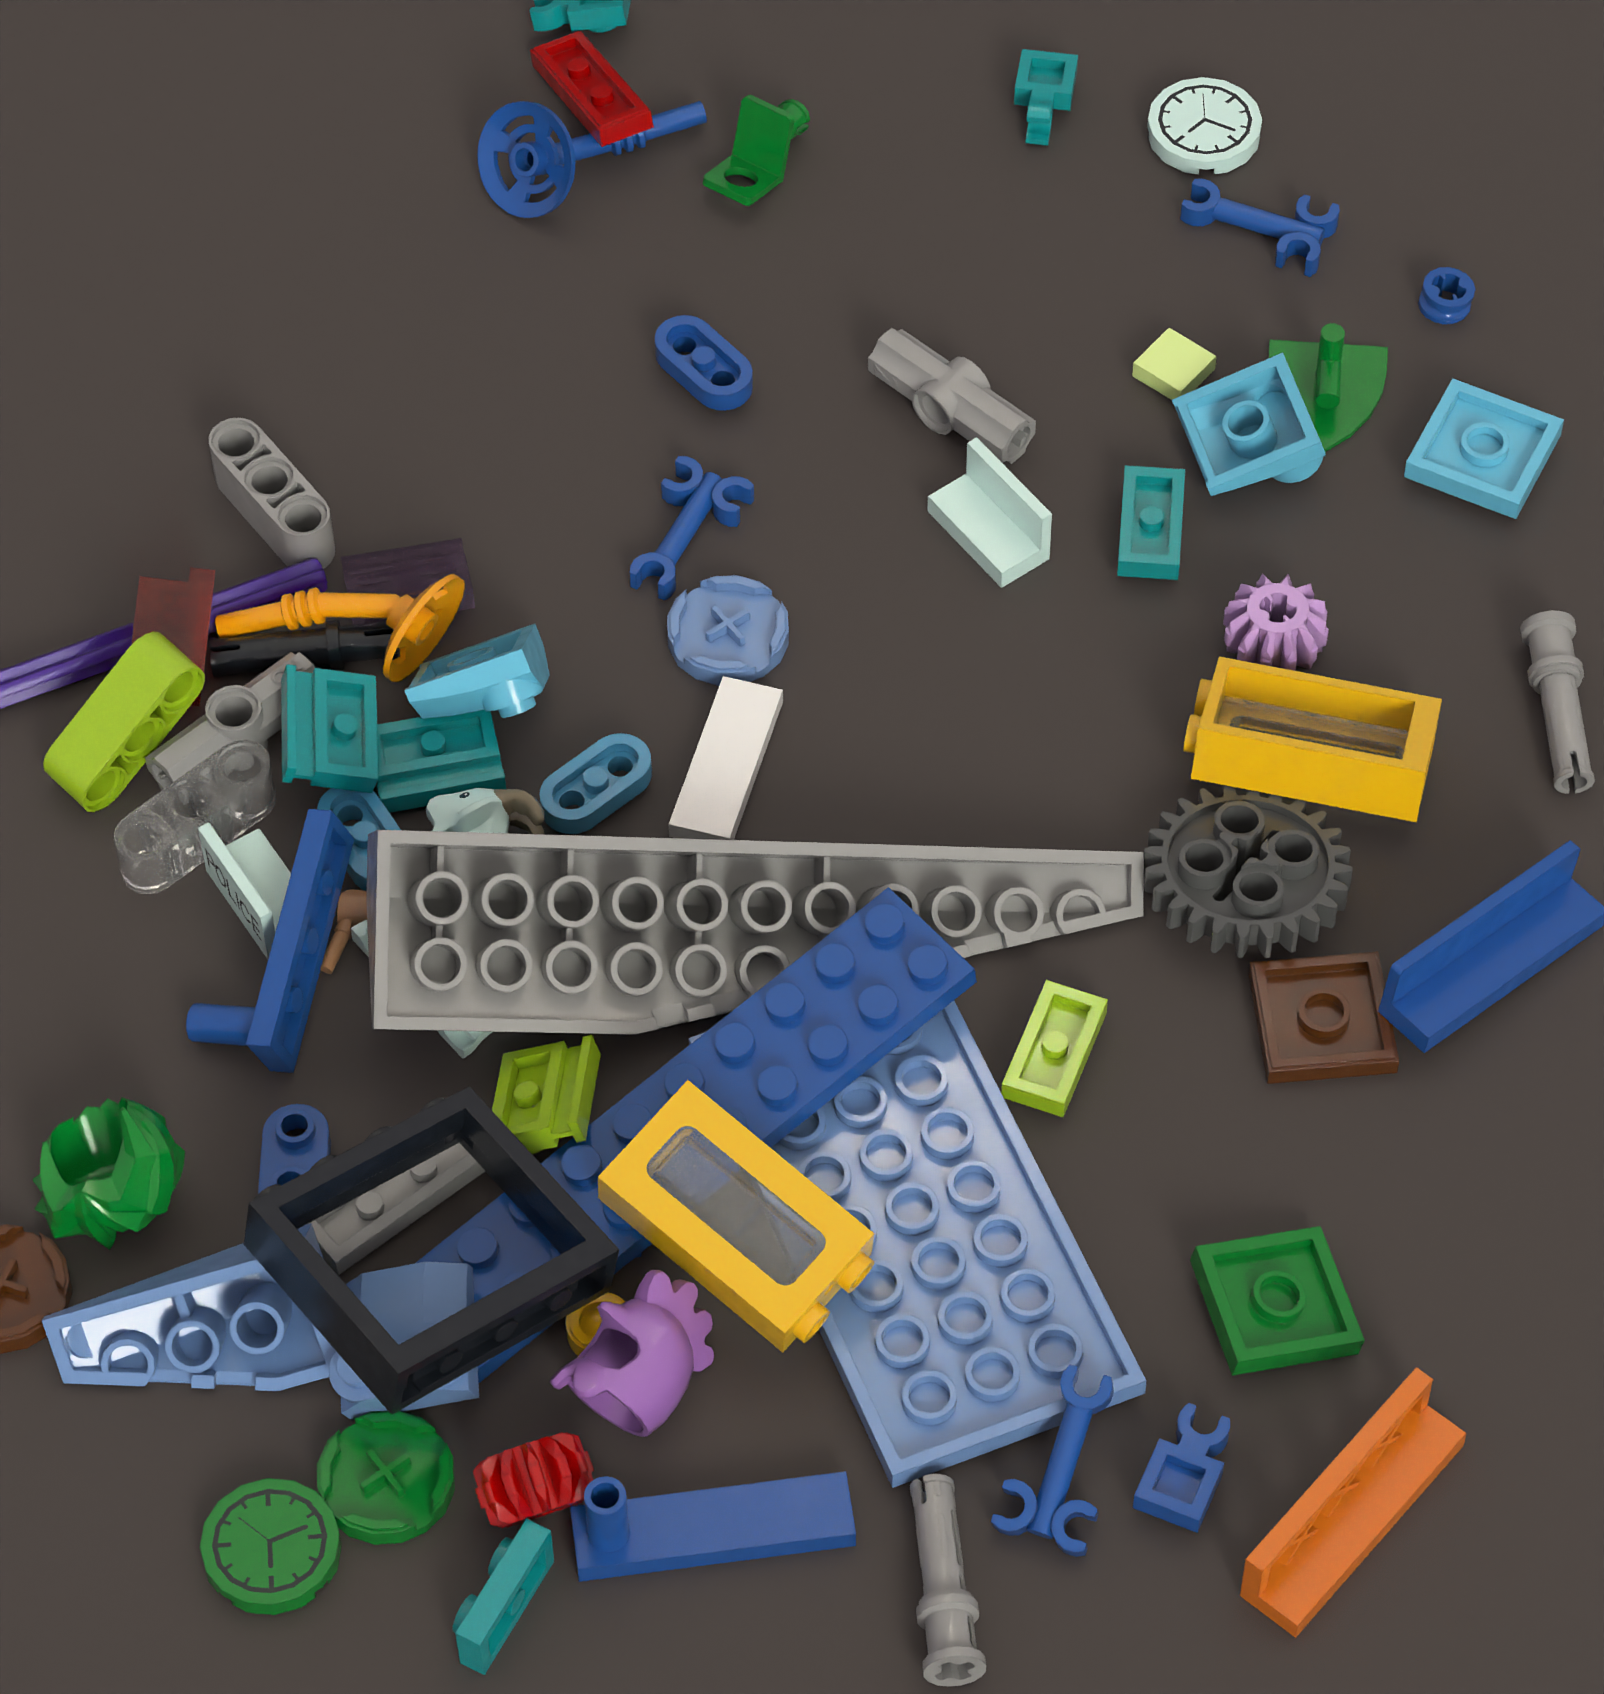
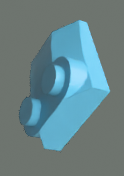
[1172,353,1326,496]
[404,624,550,718]

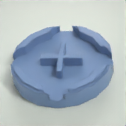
[667,575,789,686]

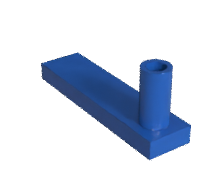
[186,809,354,1073]
[570,1471,856,1582]

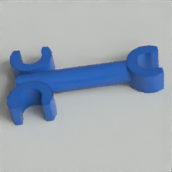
[1180,179,1340,277]
[630,456,754,601]
[991,1364,1114,1557]

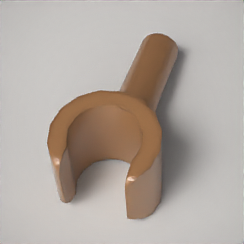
[321,889,367,974]

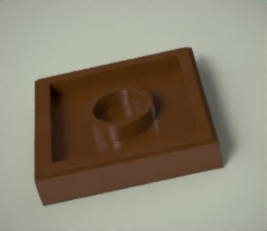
[1248,951,1399,1084]

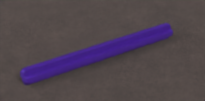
[0,558,328,709]

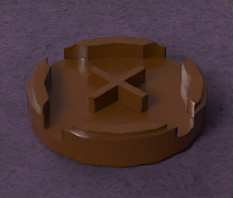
[0,1224,72,1354]

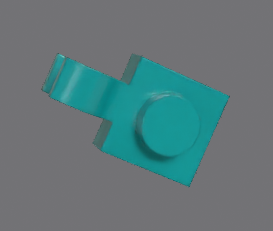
[1014,49,1078,146]

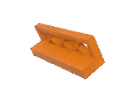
[1240,1367,1467,1638]

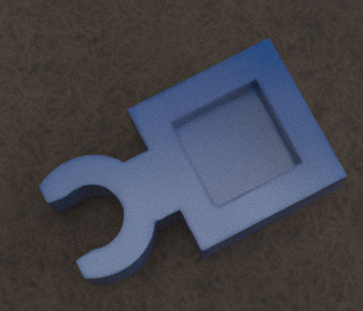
[1133,1403,1230,1533]

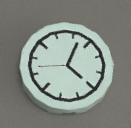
[1147,77,1262,175]

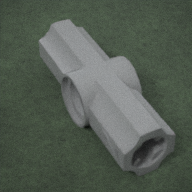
[868,328,1036,464]
[145,652,315,801]

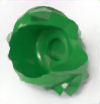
[32,1097,185,1250]

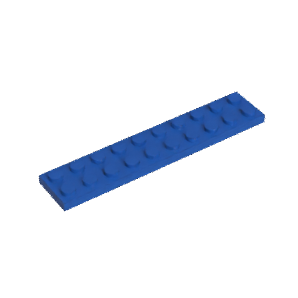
[414,887,977,1384]

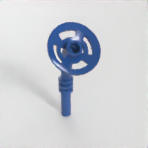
[477,101,707,218]

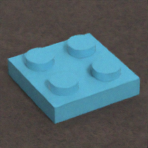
[1404,378,1564,519]

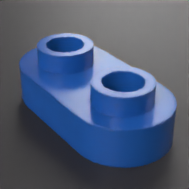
[655,315,753,410]
[258,1104,331,1194]

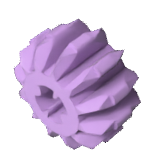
[1223,573,1329,671]

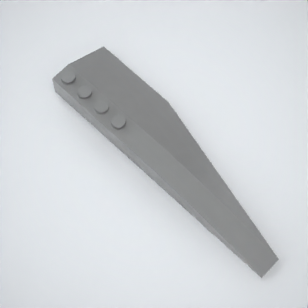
[366,830,1144,1035]

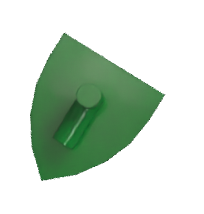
[1269,323,1388,452]

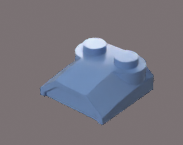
[329,1262,479,1421]

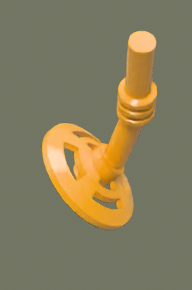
[215,574,465,682]

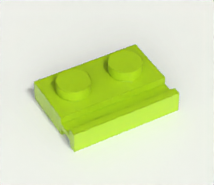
[492,1035,601,1154]

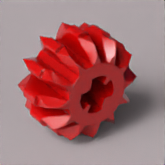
[473,1432,594,1528]

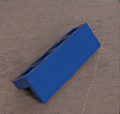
[1378,840,1604,1053]

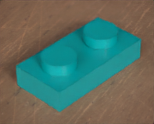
[1117,465,1185,580]
[452,1518,554,1675]

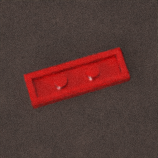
[530,31,654,147]

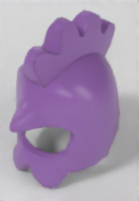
[549,1270,714,1437]

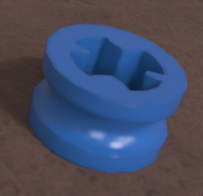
[1418,267,1475,324]

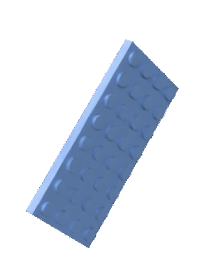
[689,1001,1146,1488]

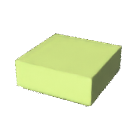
[1132,328,1216,400]

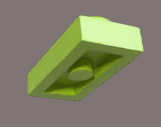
[1001,980,1108,1117]

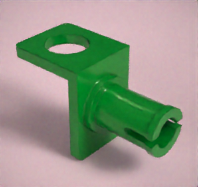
[703,94,810,206]

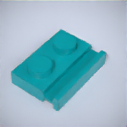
[281,664,378,793]
[376,709,506,813]

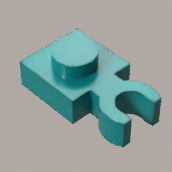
[530,0,631,33]

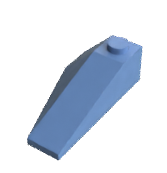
[42,1223,336,1391]

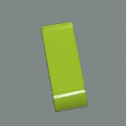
[43,631,205,812]

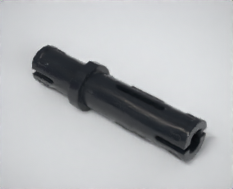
[209,620,399,678]

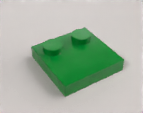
[1190,1226,1365,1376]

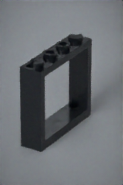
[244,1086,619,1415]

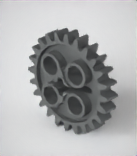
[1144,785,1353,958]

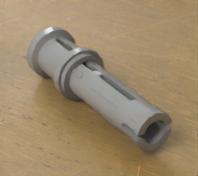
[1520,610,1595,794]
[910,1474,986,1687]

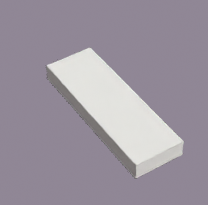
[669,676,783,840]

